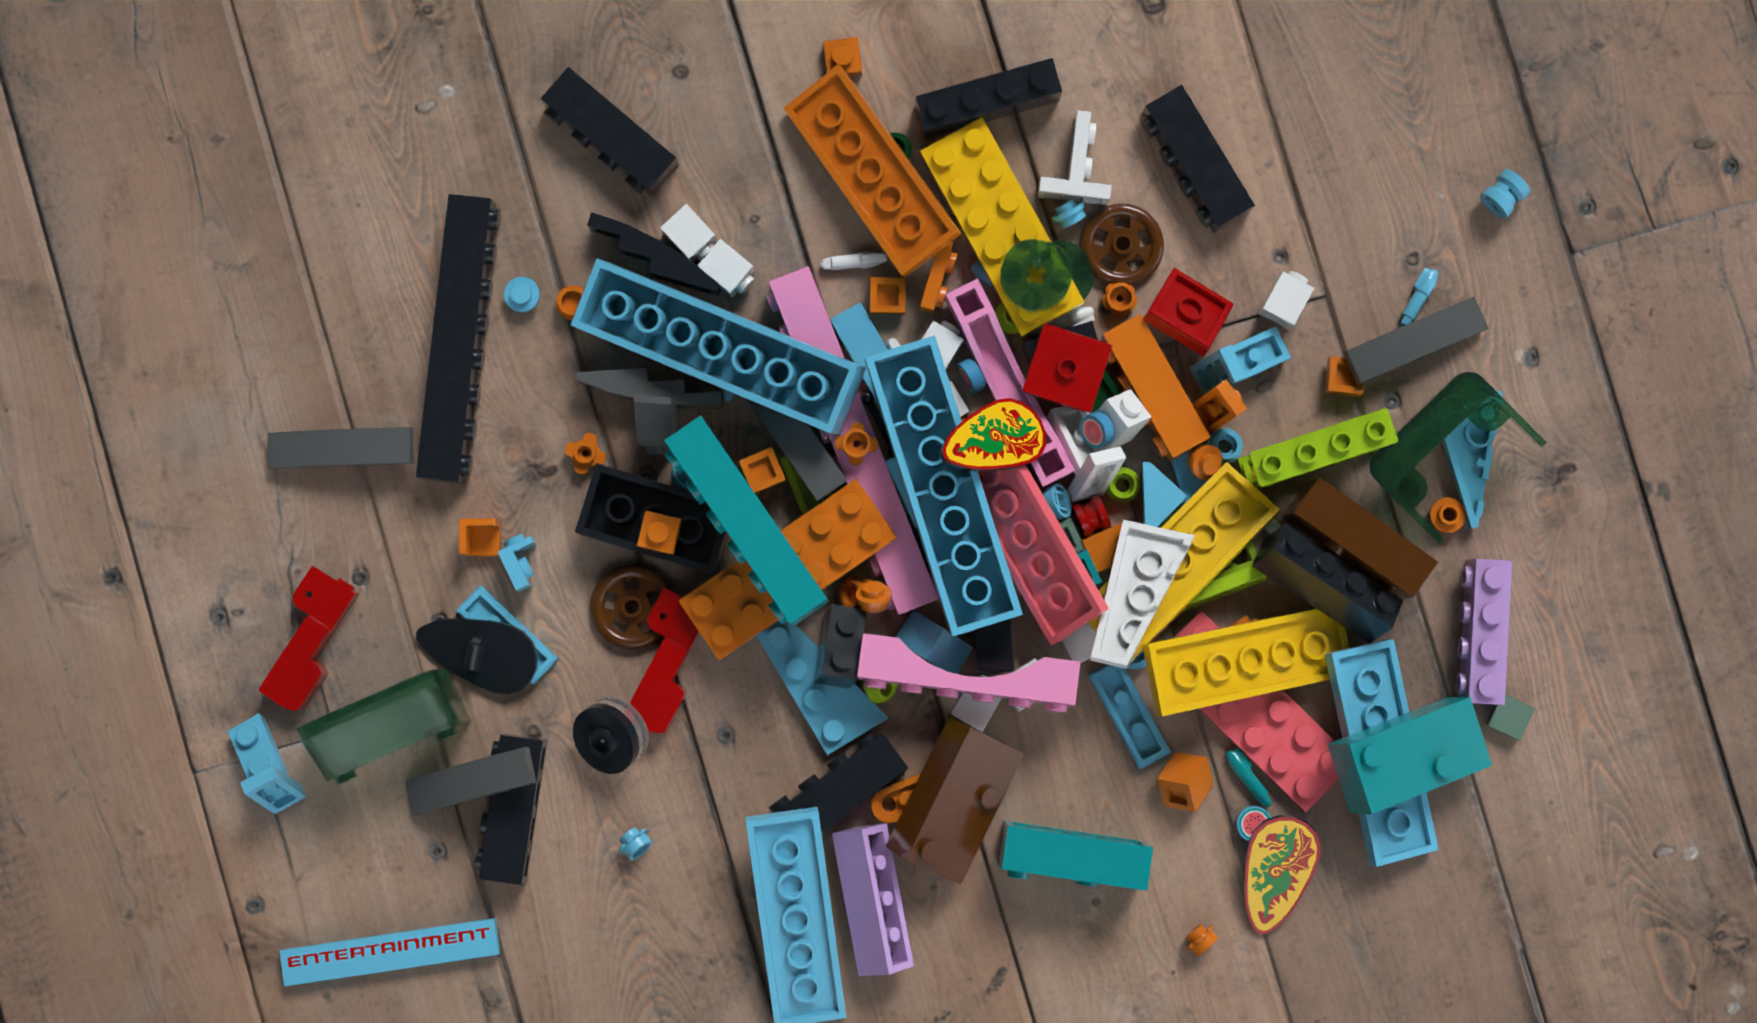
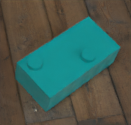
[1327,697,1492,815]
[998,820,1154,891]

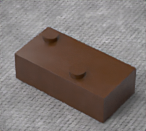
[1281,477,1438,599]
[885,717,1024,884]

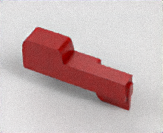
[259,565,359,711]
[624,587,700,733]

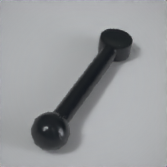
[860,391,894,458]

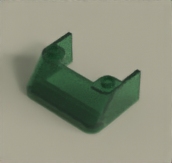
[1369,371,1547,544]
[296,669,471,785]

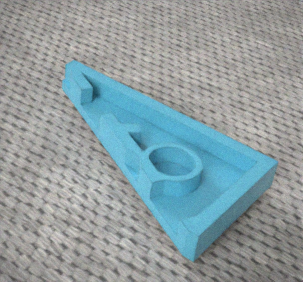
[1432,390,1502,529]

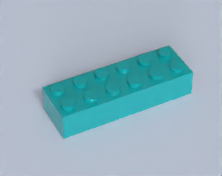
[664,415,829,627]

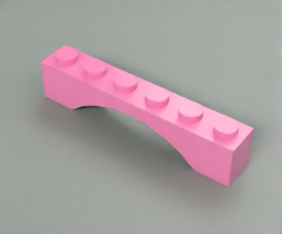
[944,279,1075,489]
[857,633,1081,713]

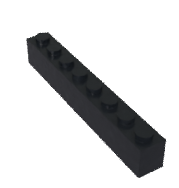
[416,194,501,484]

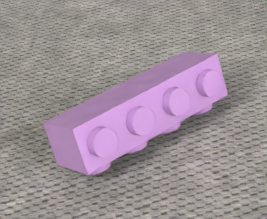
[1455,558,1512,705]
[832,823,914,976]

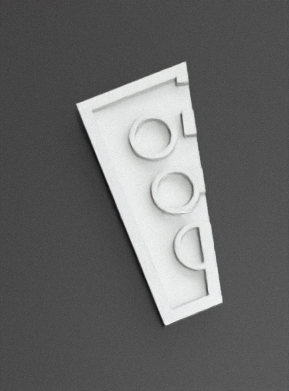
[1091,520,1195,669]

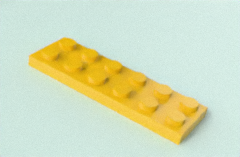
[920,117,1085,338]
[1088,462,1280,663]
[1142,608,1349,717]

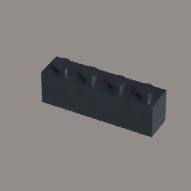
[915,58,1063,139]
[540,67,679,196]
[1141,85,1255,233]
[1252,522,1404,643]
[768,731,908,832]
[475,734,548,885]

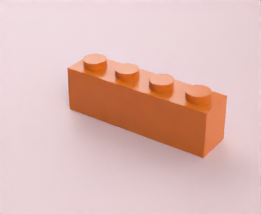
[1101,314,1211,462]

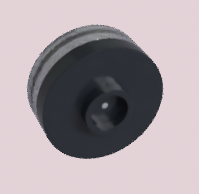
[573,697,649,774]

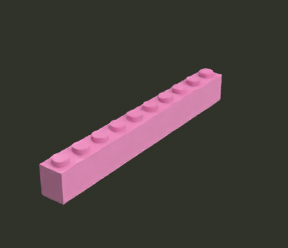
[765,266,939,615]

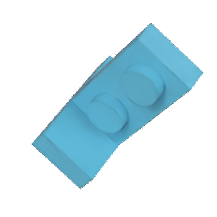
[1189,326,1291,395]
[227,713,306,814]

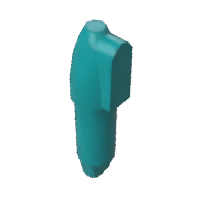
[1226,747,1272,807]

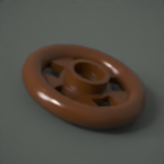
[1080,203,1164,286]
[590,564,672,650]

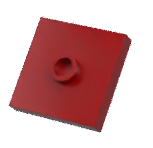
[1143,267,1234,357]
[1022,323,1113,414]

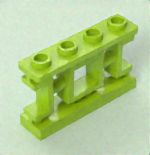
[1236,408,1398,490]

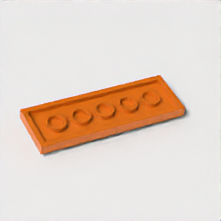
[783,64,962,277]
[679,478,898,660]

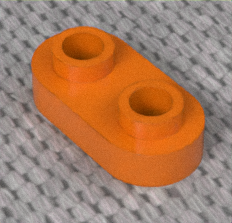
[871,773,921,823]

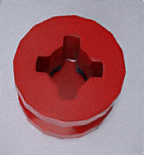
[1071,495,1111,538]

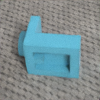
[498,534,537,592]

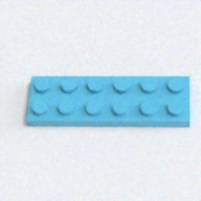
[1325,639,1439,867]
[745,807,847,1023]

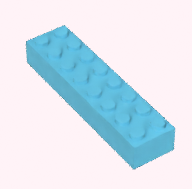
[571,258,866,435]
[865,335,1023,637]

